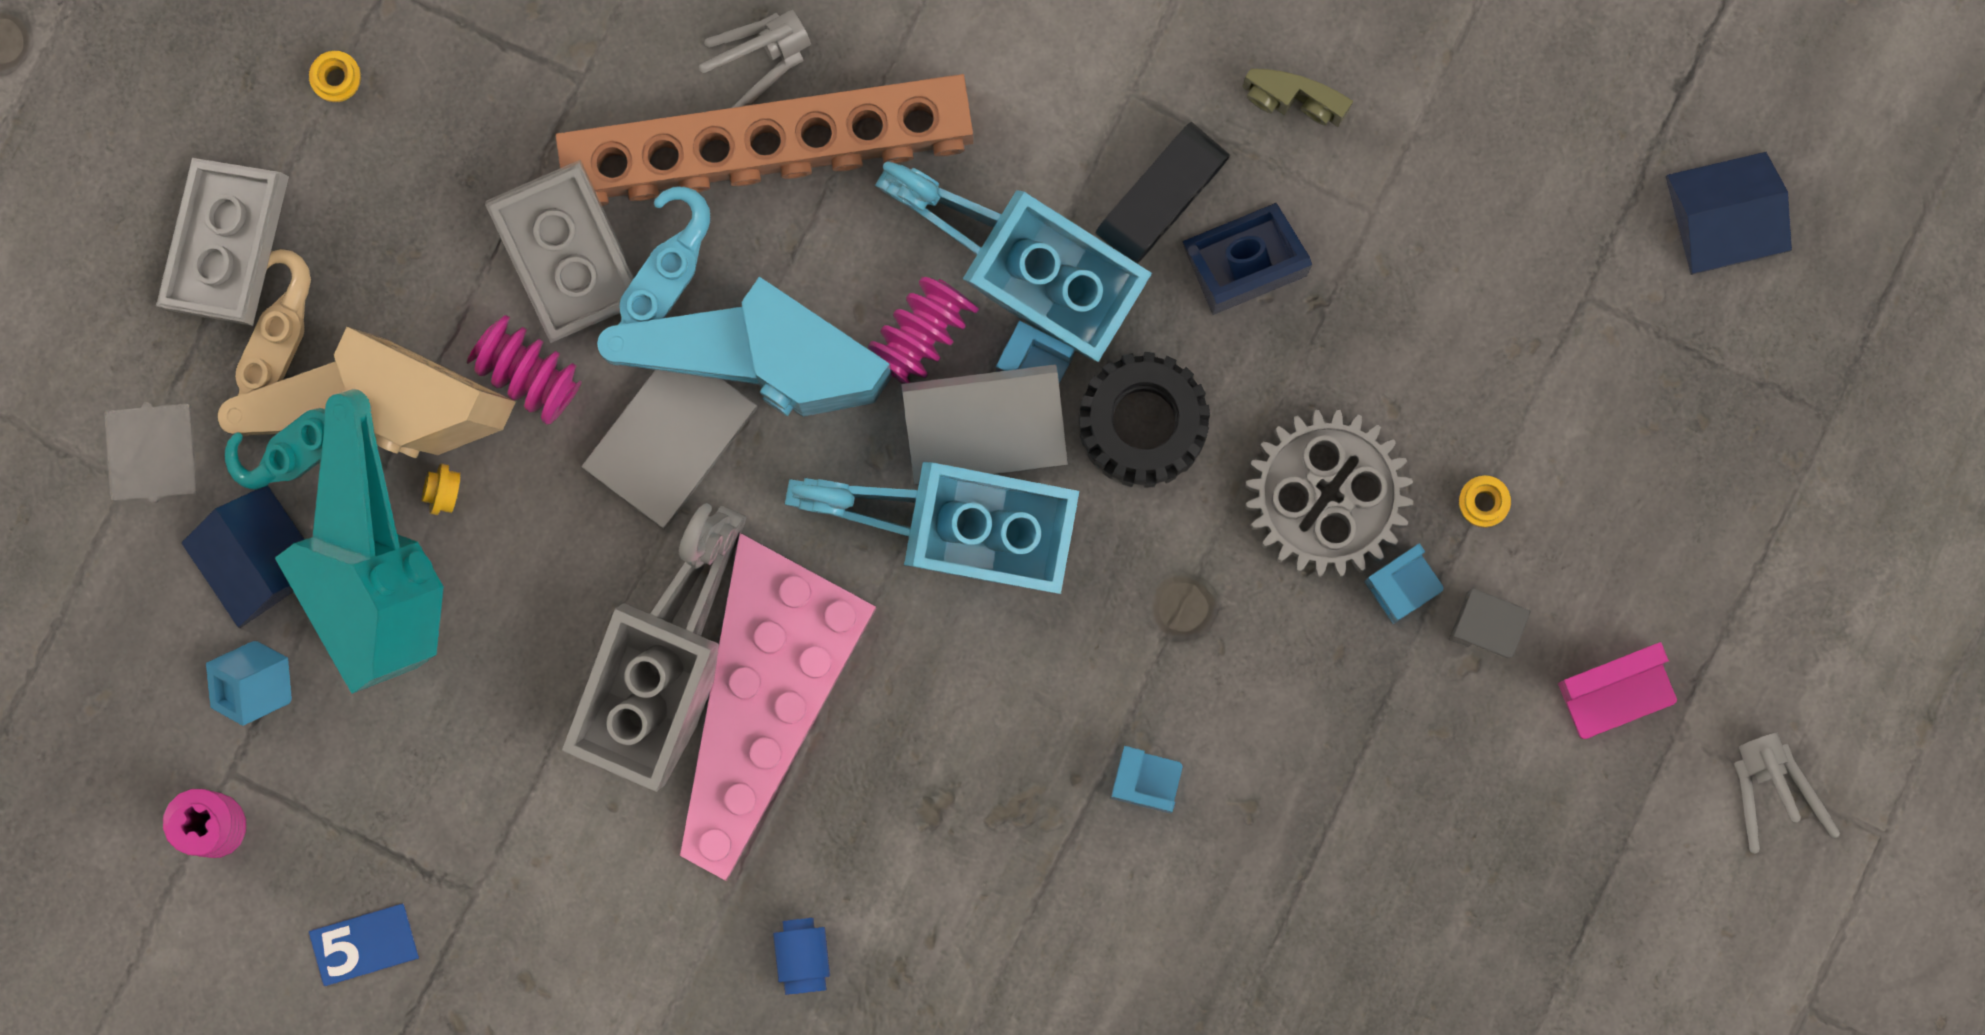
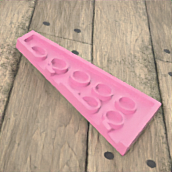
[680,533,876,881]

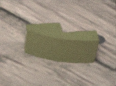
[1242,69,1353,127]

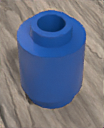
[773,918,831,995]

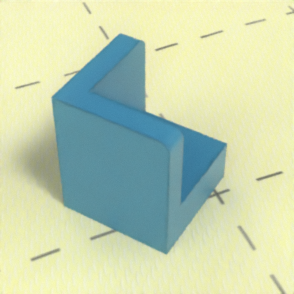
[996,321,1075,384]
[1364,543,1443,624]
[206,641,292,726]
[1110,746,1183,814]

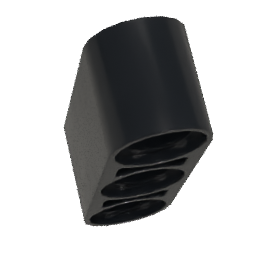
[1095,122,1231,264]

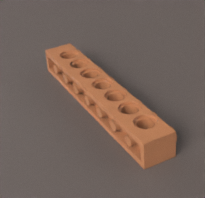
[556,74,973,206]

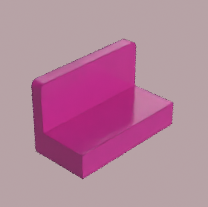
[1558,642,1677,739]

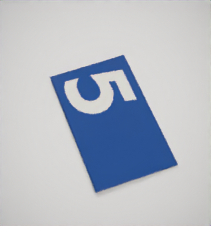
[308,903,419,986]

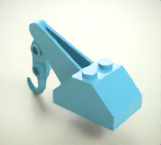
[875,161,1152,362]
[597,186,892,417]
[785,462,1079,594]

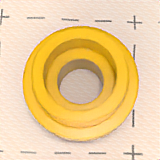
[309,51,361,102]
[421,463,460,515]
[1459,475,1511,528]

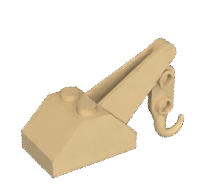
[218,249,516,458]

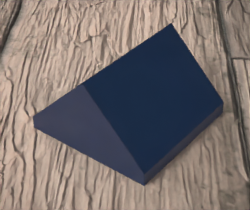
[1666,152,1792,275]
[1182,202,1312,315]
[181,485,305,628]

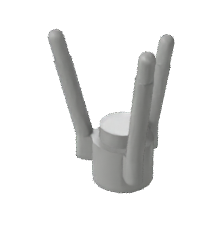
[699,10,811,108]
[1734,732,1840,854]

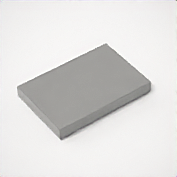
[156,158,289,326]
[485,160,635,343]
[901,364,1068,484]
[581,370,758,530]

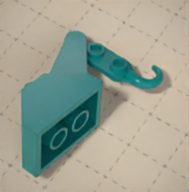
[225,389,444,694]

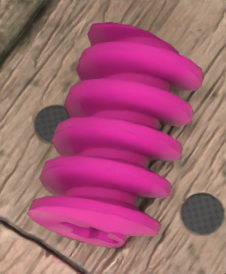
[868,277,979,384]
[467,315,582,425]
[163,789,246,858]

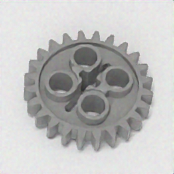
[1244,410,1413,578]

